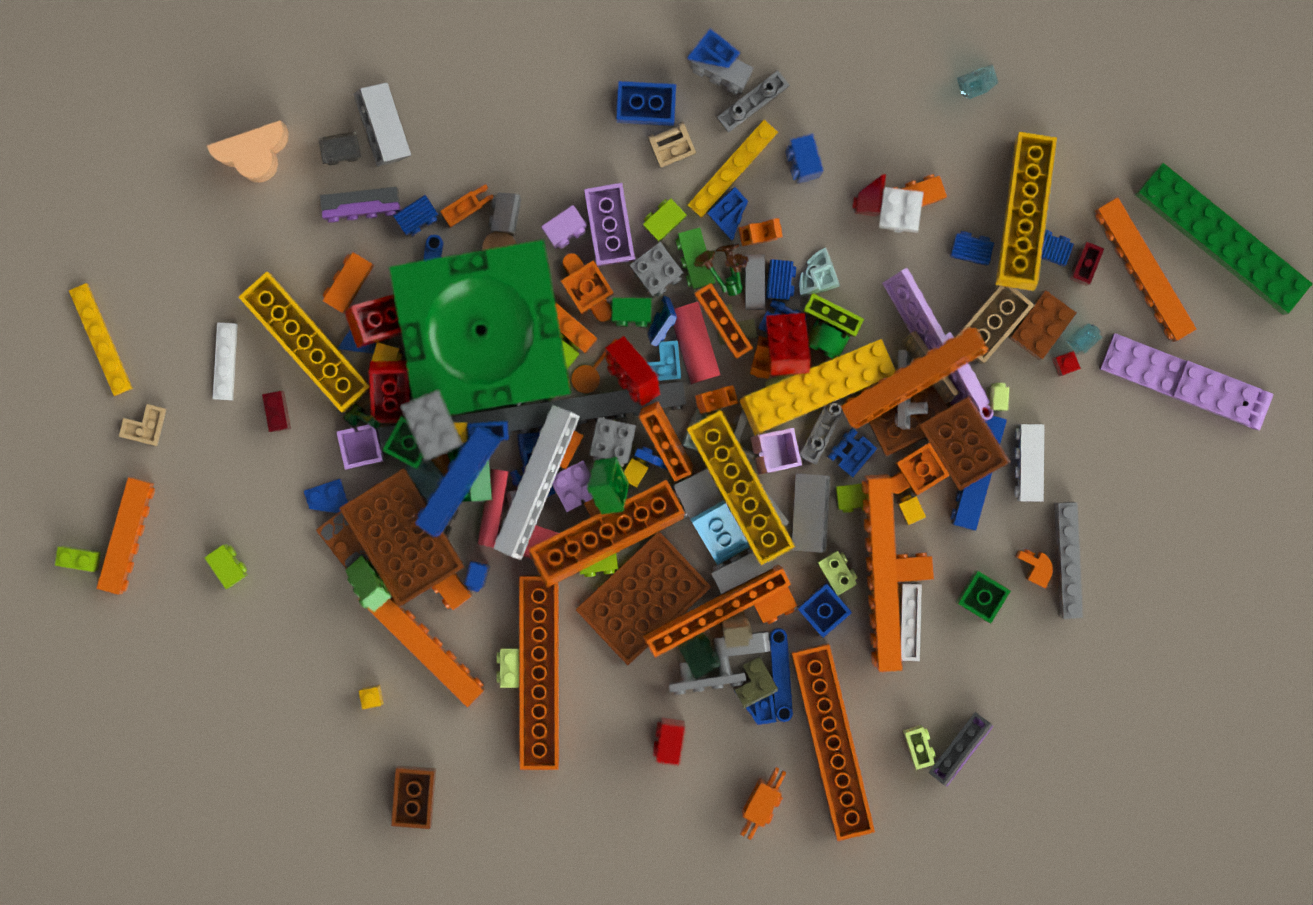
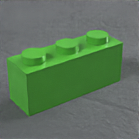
[675,227,716,290]
[345,555,391,612]

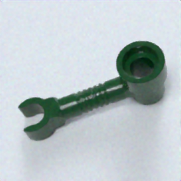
[342,404,381,429]

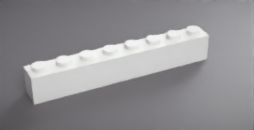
[494,405,580,559]

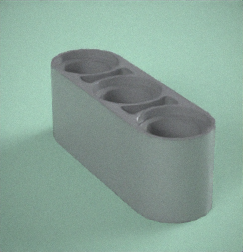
[745,254,765,310]
[714,631,771,657]

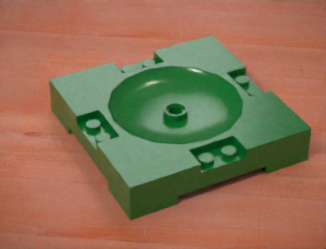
[389,240,572,415]

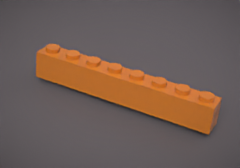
[1095,197,1197,342]
[841,327,989,429]
[643,565,791,657]
[358,589,485,708]

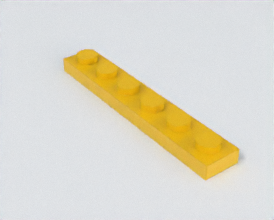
[687,120,778,218]
[68,283,133,396]

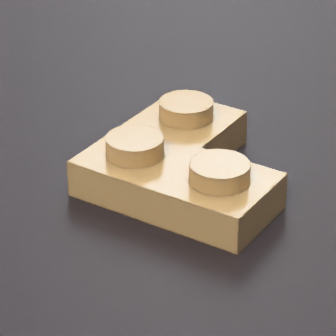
[119,404,167,446]

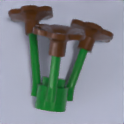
[694,244,749,296]

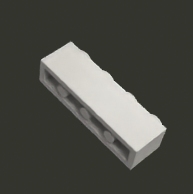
[1014,424,1044,502]

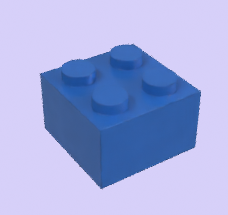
[796,583,852,638]

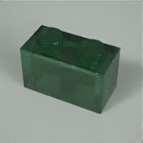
[678,632,721,679]

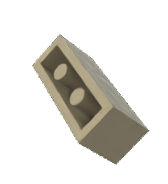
[722,612,752,648]

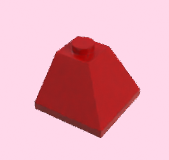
[852,174,886,217]

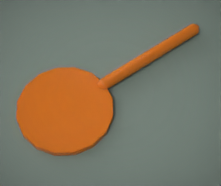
[572,339,617,393]

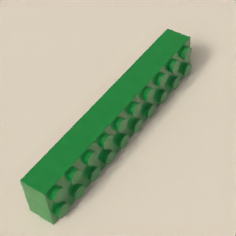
[1135,163,1313,315]

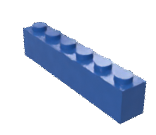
[950,416,1007,531]
[415,426,502,537]

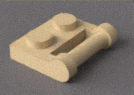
[648,122,696,168]

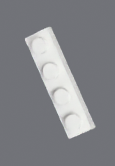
[213,323,238,400]
[900,584,922,661]

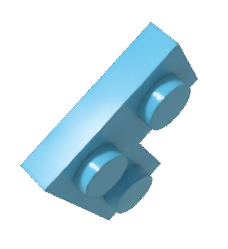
[647,340,681,381]

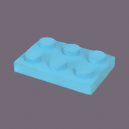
[691,500,750,565]

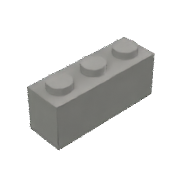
[711,548,773,594]

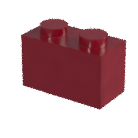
[1069,242,1105,286]
[262,391,291,432]

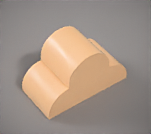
[207,120,289,182]

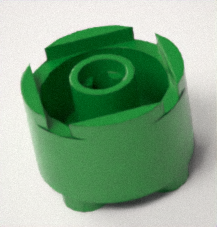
[808,319,850,359]

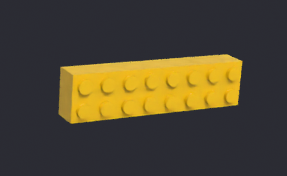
[995,132,1057,291]
[239,271,370,413]
[739,339,896,435]
[687,410,795,565]

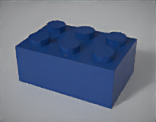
[616,81,676,126]
[785,134,824,184]

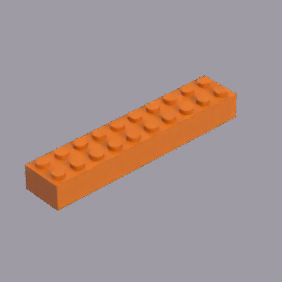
[862,474,902,672]
[519,575,559,770]
[791,643,875,841]

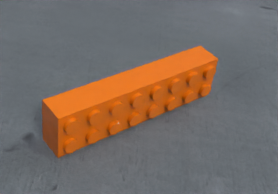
[529,480,685,588]

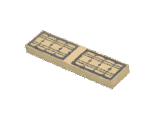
[903,331,959,404]

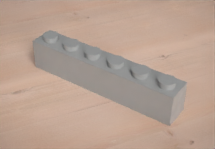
[1054,502,1083,619]

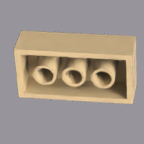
[954,286,1034,364]

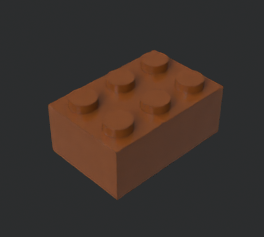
[1009,290,1077,360]
[391,765,436,829]

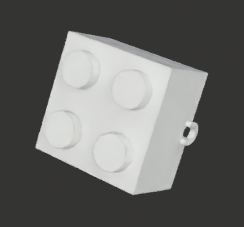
[879,187,923,233]

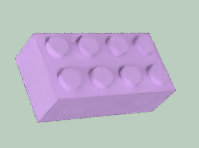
[584,183,635,267]

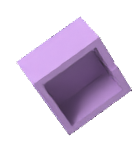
[541,205,587,249]
[337,425,385,469]
[750,428,802,475]
[552,460,593,512]

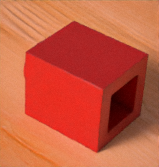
[1052,351,1081,376]

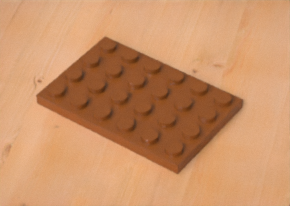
[339,468,465,607]
[575,531,711,666]

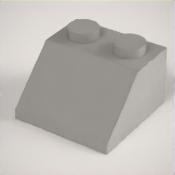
[488,192,521,236]

